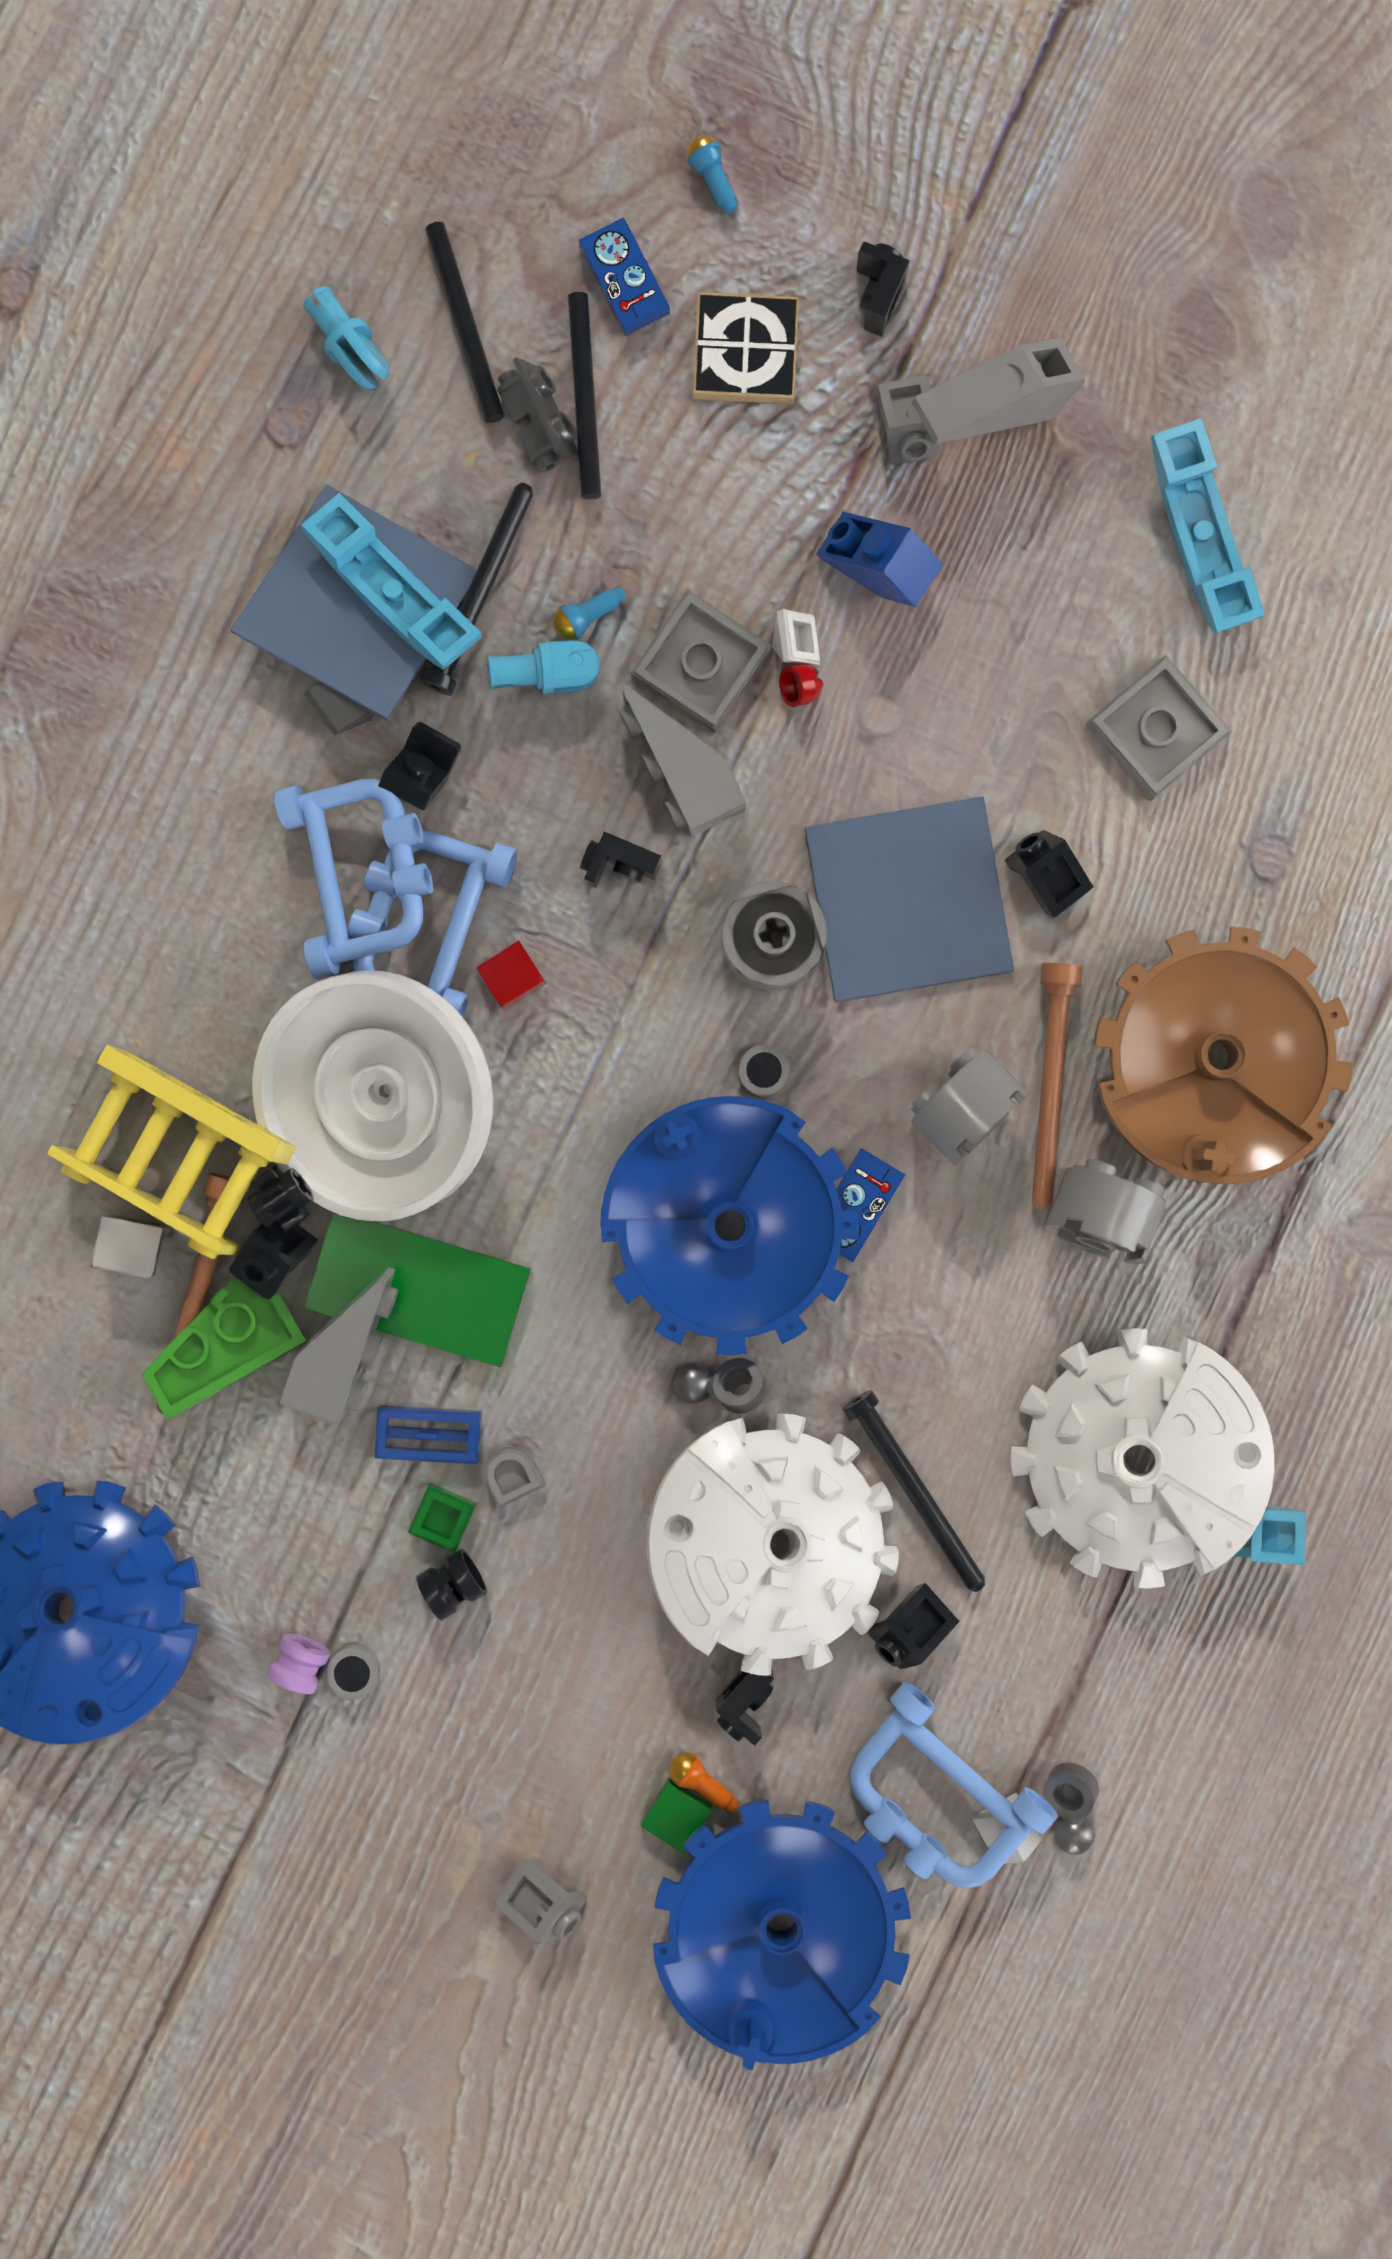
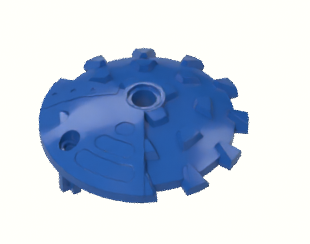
[600,1096,859,1356]
[0,1480,201,1744]
[653,1799,911,2070]

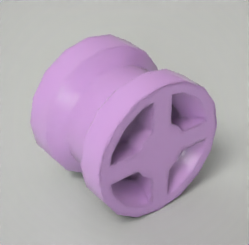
[266,1633,330,1694]

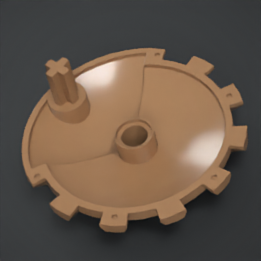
[1094,926,1353,1184]

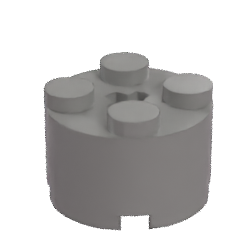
[721,881,827,991]
[911,1046,1030,1166]
[1045,1159,1165,1264]

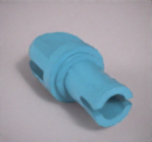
[304,286,390,390]
[487,640,600,695]

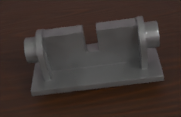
[498,357,579,472]

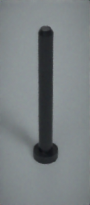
[419,482,533,696]
[842,1390,985,1592]

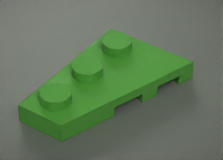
[141,1276,307,1420]

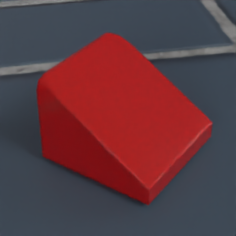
[476,940,547,1011]

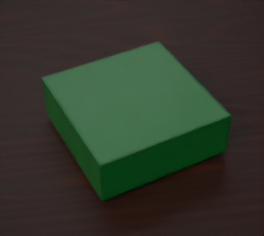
[408,1483,477,1553]
[641,1778,712,1854]

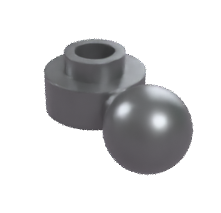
[673,1358,767,1414]
[1043,1763,1099,1855]

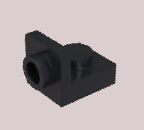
[856,242,910,337]
[378,722,461,811]
[1005,830,1094,918]
[580,831,662,888]
[229,1223,318,1300]
[867,1583,960,1669]
[716,1667,774,1746]

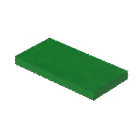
[304,1212,531,1367]

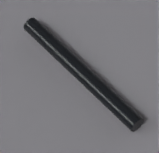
[425,221,504,423]
[568,292,601,500]

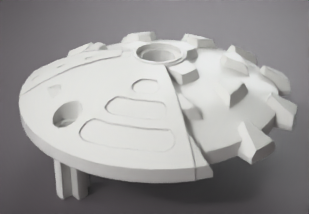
[1011,1328,1274,1589]
[646,1414,899,1676]

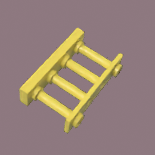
[47,1045,297,1259]

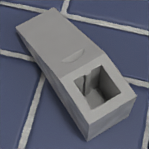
[912,337,1084,444]
[619,687,746,838]
[280,1267,398,1425]

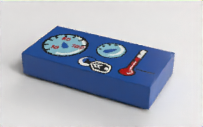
[579,217,670,336]
[836,1148,906,1262]

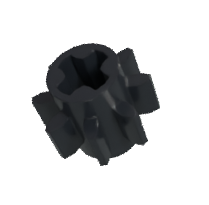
[248,1165,314,1232]

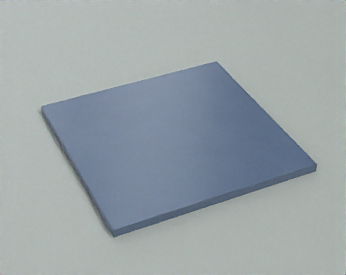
[230,484,477,721]
[805,796,1014,1002]

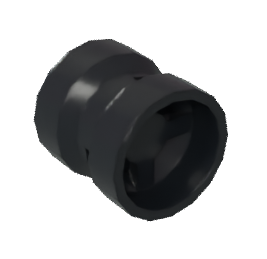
[416,1549,487,1620]

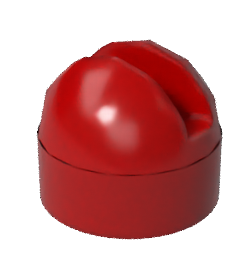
[779,664,823,707]

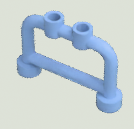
[275,778,433,979]
[348,830,518,1018]
[850,1681,1058,1889]

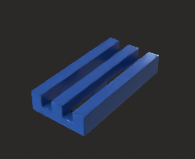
[375,1405,482,1464]

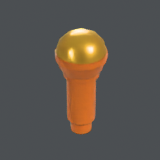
[669,1752,739,1814]

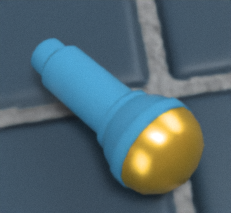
[687,136,738,215]
[553,586,626,640]

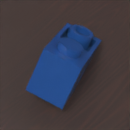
[816,512,943,607]

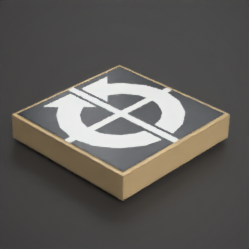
[693,292,799,404]

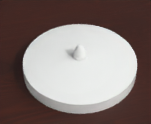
[252,970,493,1221]

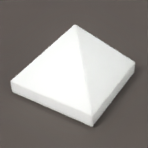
[772,609,820,667]

